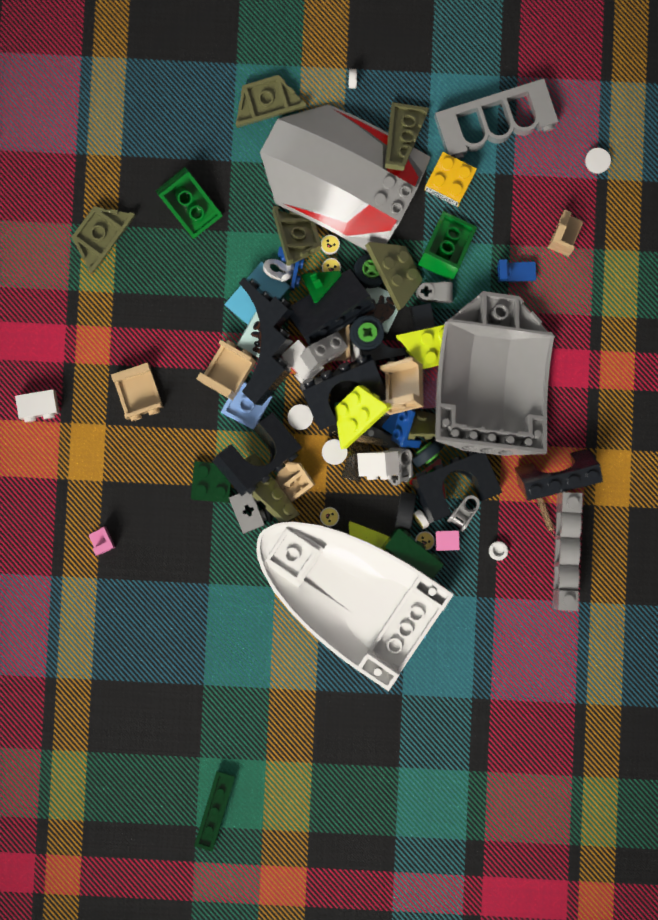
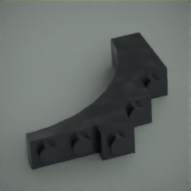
[239,277,295,406]

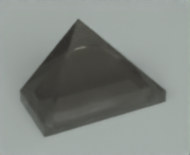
[342,441,371,483]

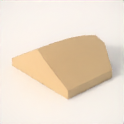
[275,462,315,503]

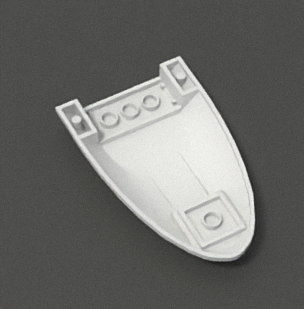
[257,522,454,691]

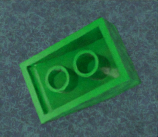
[156,168,223,239]
[418,211,477,281]

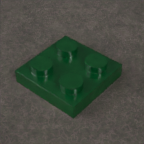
[191,461,231,503]

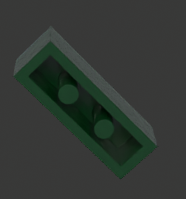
[381,528,444,580]

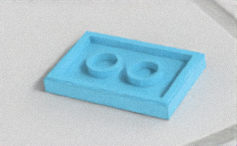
[224,262,290,325]

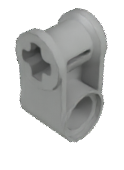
[416,282,453,303]
[388,447,413,486]
[447,495,480,532]

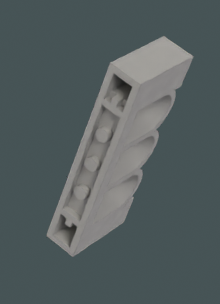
[434,78,558,160]
[552,492,583,611]

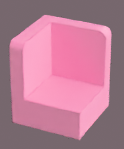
[89,526,116,556]
[435,531,460,551]

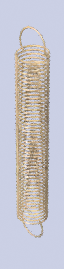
[332,431,388,446]
[537,497,554,534]

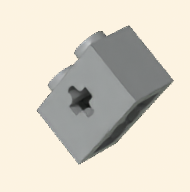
[300,331,348,372]
[229,492,267,534]

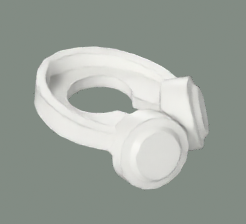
[263,259,294,282]

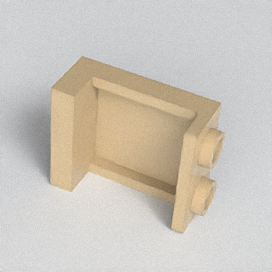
[196,340,256,401]
[380,357,423,415]
[111,363,164,421]

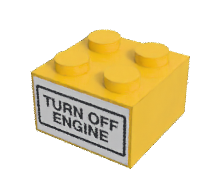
[425,152,477,207]

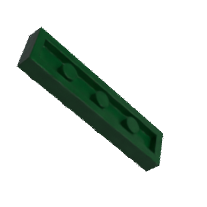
[194,770,235,852]

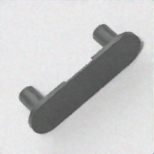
[364,427,409,449]

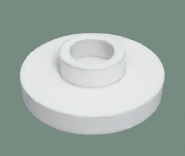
[585,148,611,174]
[350,341,362,362]
[288,404,313,430]
[322,439,347,465]

